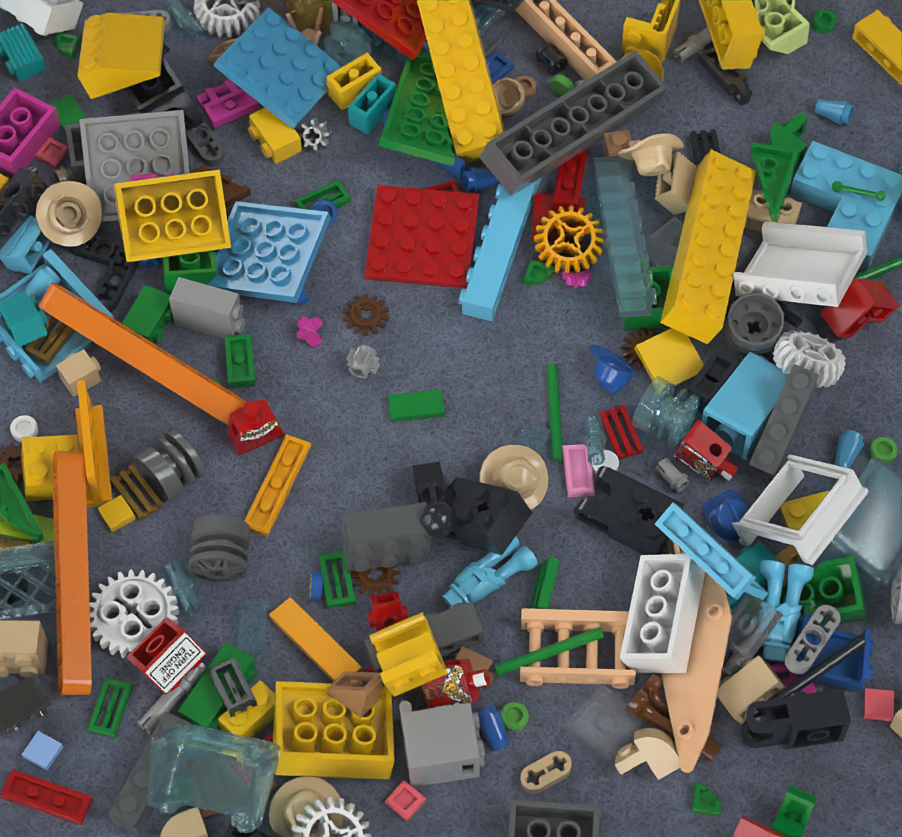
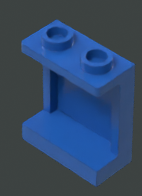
[793,613,874,691]

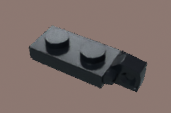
[697,47,753,106]

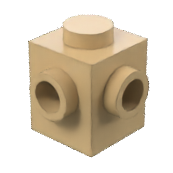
[56,349,101,397]

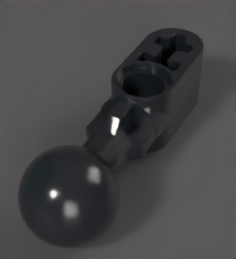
[412,461,456,538]

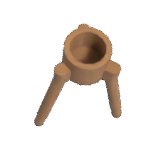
[286,7,324,46]

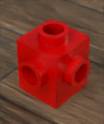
[367,591,409,632]

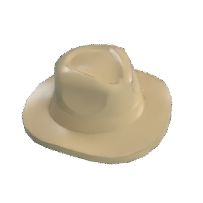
[618,134,684,176]
[36,181,102,246]
[479,445,548,510]
[269,776,343,837]

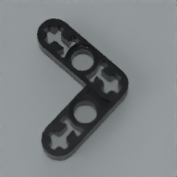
[69,235,139,312]

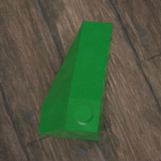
[163,250,217,295]
[747,555,869,632]

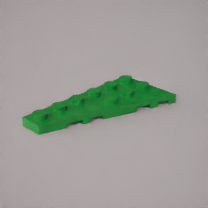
[379,50,455,167]

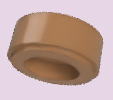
[514,76,537,100]

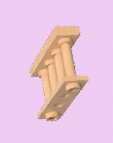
[520,608,636,689]

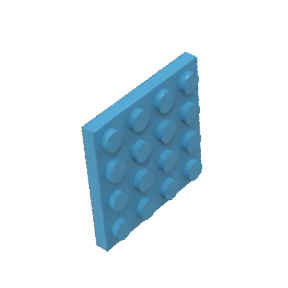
[213,7,343,129]
[207,201,331,303]

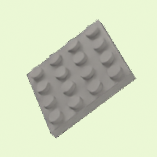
[79,110,190,222]

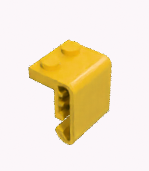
[621,0,681,63]
[369,612,448,697]

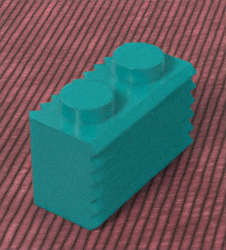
[0,23,46,82]
[347,74,396,135]
[0,291,49,347]

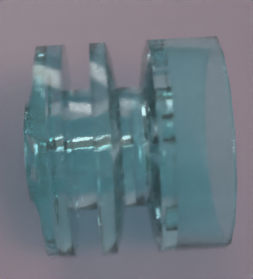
[632,376,700,447]

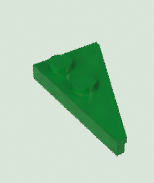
[750,142,799,222]
[0,463,44,542]

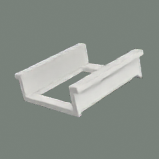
[732,454,868,565]

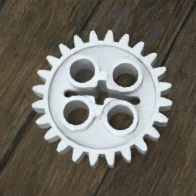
[89,570,179,658]

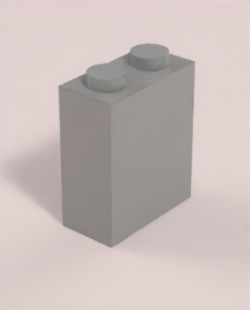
[169,277,245,339]

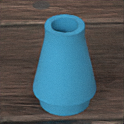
[815,99,855,126]
[834,430,864,469]

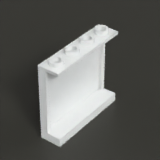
[733,222,867,307]

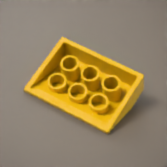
[77,13,165,99]
[113,170,231,262]
[273,681,395,779]

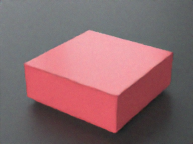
[35,137,69,169]
[863,688,894,721]
[385,780,426,822]

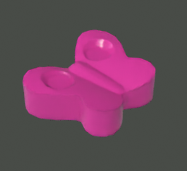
[562,268,593,289]
[296,316,323,348]

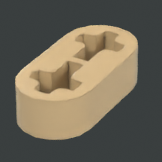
[520,751,572,794]

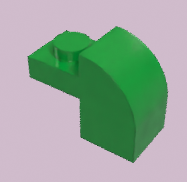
[768,112,808,166]
[772,786,817,837]

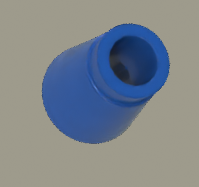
[462,167,500,193]
[478,705,510,751]

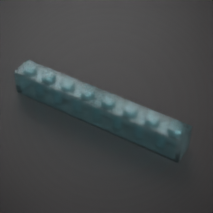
[593,156,657,318]

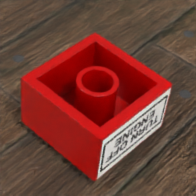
[126,616,207,695]

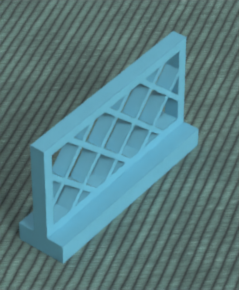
[655,503,769,600]

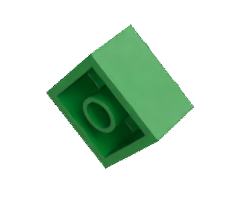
[619,266,673,330]

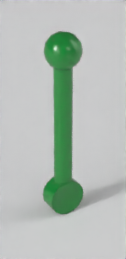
[832,181,886,201]

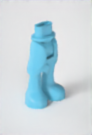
[442,537,538,607]
[760,560,814,663]

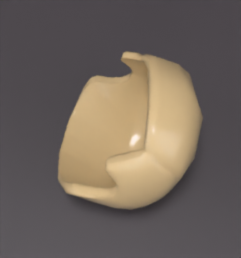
[493,78,525,116]

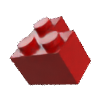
[820,278,900,339]

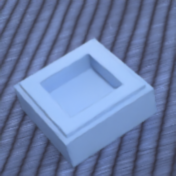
[22,731,63,771]

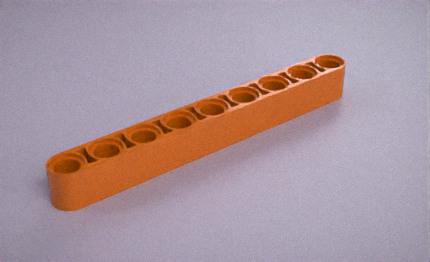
[38,282,247,425]
[53,451,92,695]

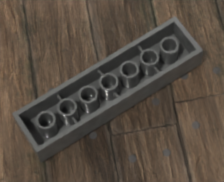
[479,50,667,196]

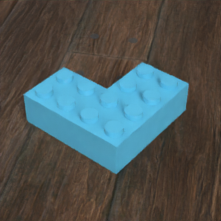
[790,141,902,271]

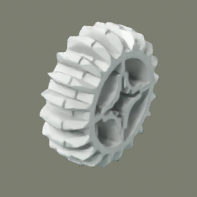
[194,0,260,38]
[773,330,846,388]
[291,797,371,837]

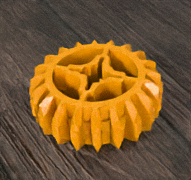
[534,205,604,273]

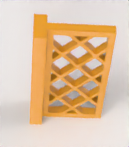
[75,380,113,508]

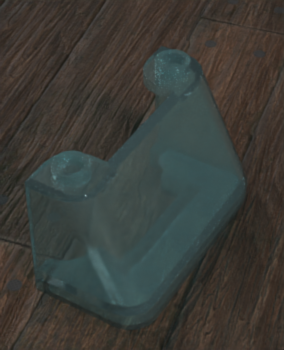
[817,457,902,593]
[148,724,280,832]

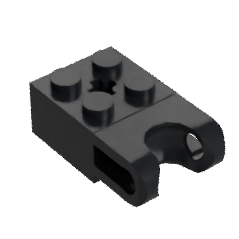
[123,55,204,128]
[574,466,684,555]
[445,477,532,555]
[741,687,851,749]

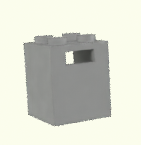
[399,701,485,787]

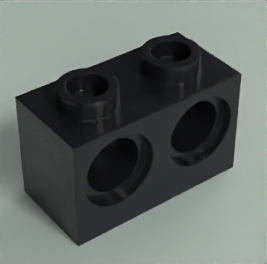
[685,349,739,414]

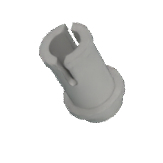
[655,458,689,493]

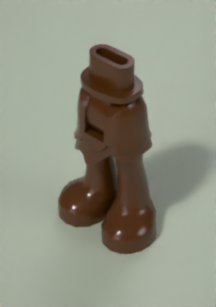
[625,673,723,762]

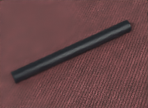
[768,636,866,700]

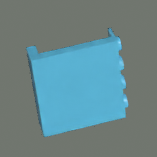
[0,249,114,383]

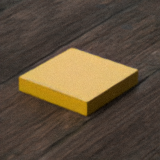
[634,328,704,394]

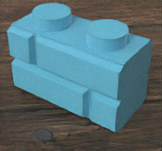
[0,216,51,274]

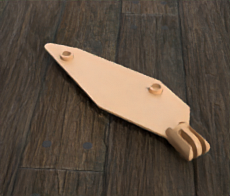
[661,540,732,773]

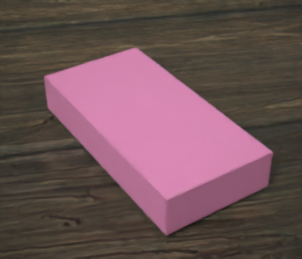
[562,444,595,497]

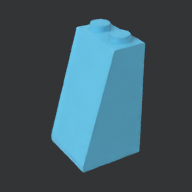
[702,352,788,461]

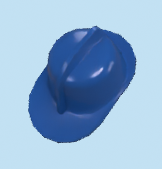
[589,345,639,394]
[702,489,749,544]

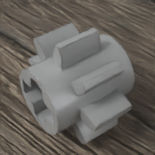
[299,117,332,151]
[346,345,380,378]

